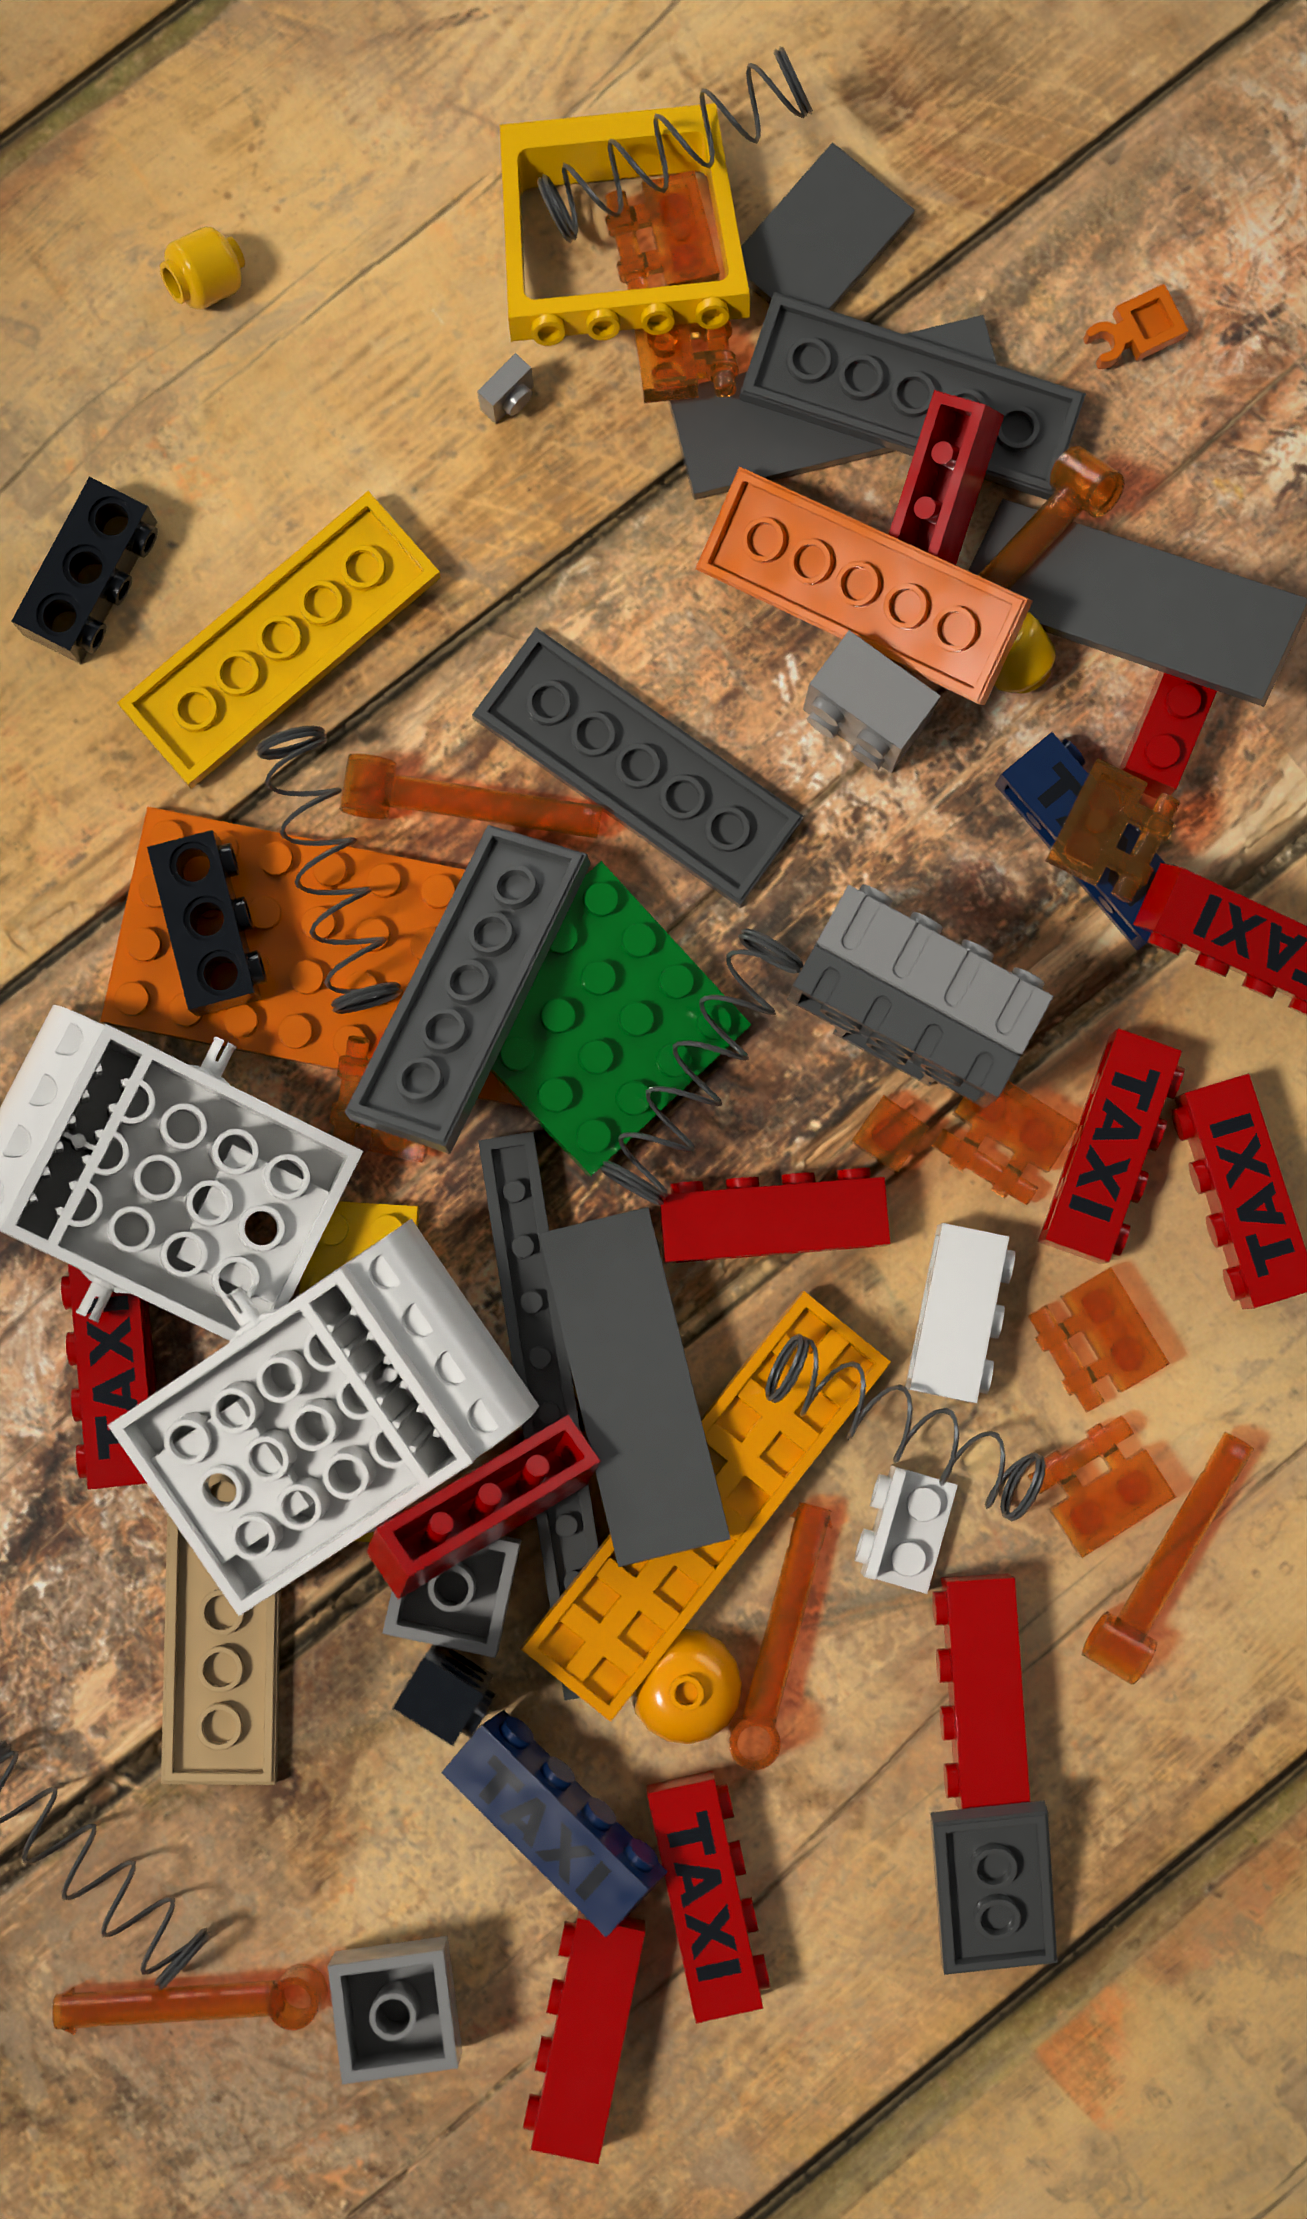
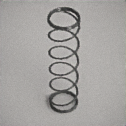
[537,46,813,243]
[255,725,402,1014]
[600,928,803,1205]
[765,1334,1046,1521]
[0,1740,211,1990]

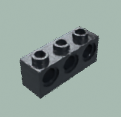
[11,476,158,664]
[147,830,267,1017]
[392,1645,495,1746]

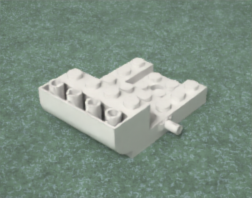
[0,1005,363,1341]
[108,1219,539,1616]

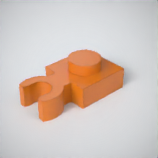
[1083,284,1189,369]

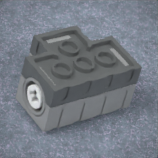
[787,884,1053,1108]

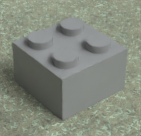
[803,630,941,773]
[382,1536,522,1658]
[328,1936,462,2084]

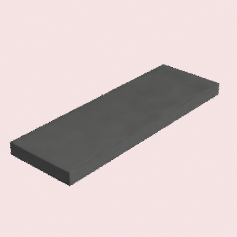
[739,292,1086,501]
[668,315,997,500]
[968,498,1307,707]
[472,627,804,908]
[345,825,591,1154]
[538,1207,730,1567]

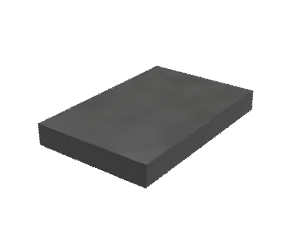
[741,142,915,311]
[930,1801,1057,1975]

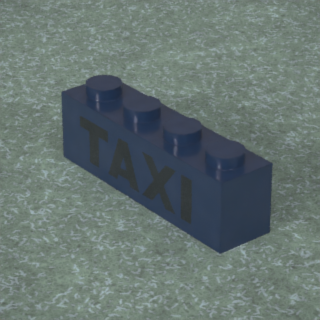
[995,732,1176,951]
[441,1710,668,1937]

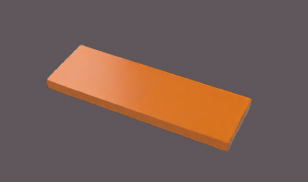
[695,466,1033,705]

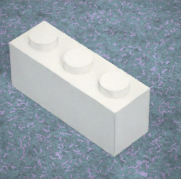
[905,1223,1015,1403]

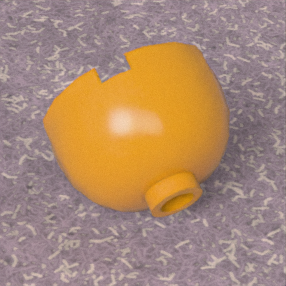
[631,1628,742,1744]

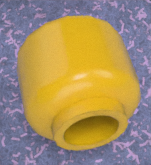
[160,227,245,309]
[994,612,1056,694]

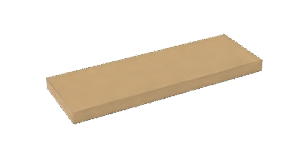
[161,1473,281,1785]

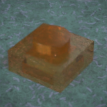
[850,1095,929,1174]

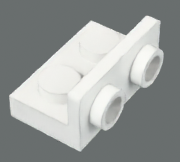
[855,1465,958,1594]

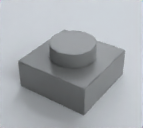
[477,353,533,424]

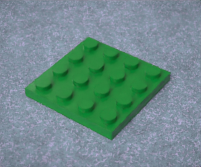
[491,861,751,1177]

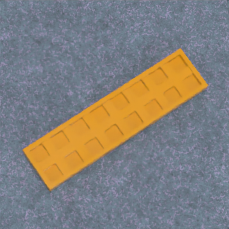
[520,1291,891,1722]

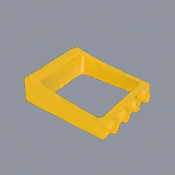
[499,103,750,346]

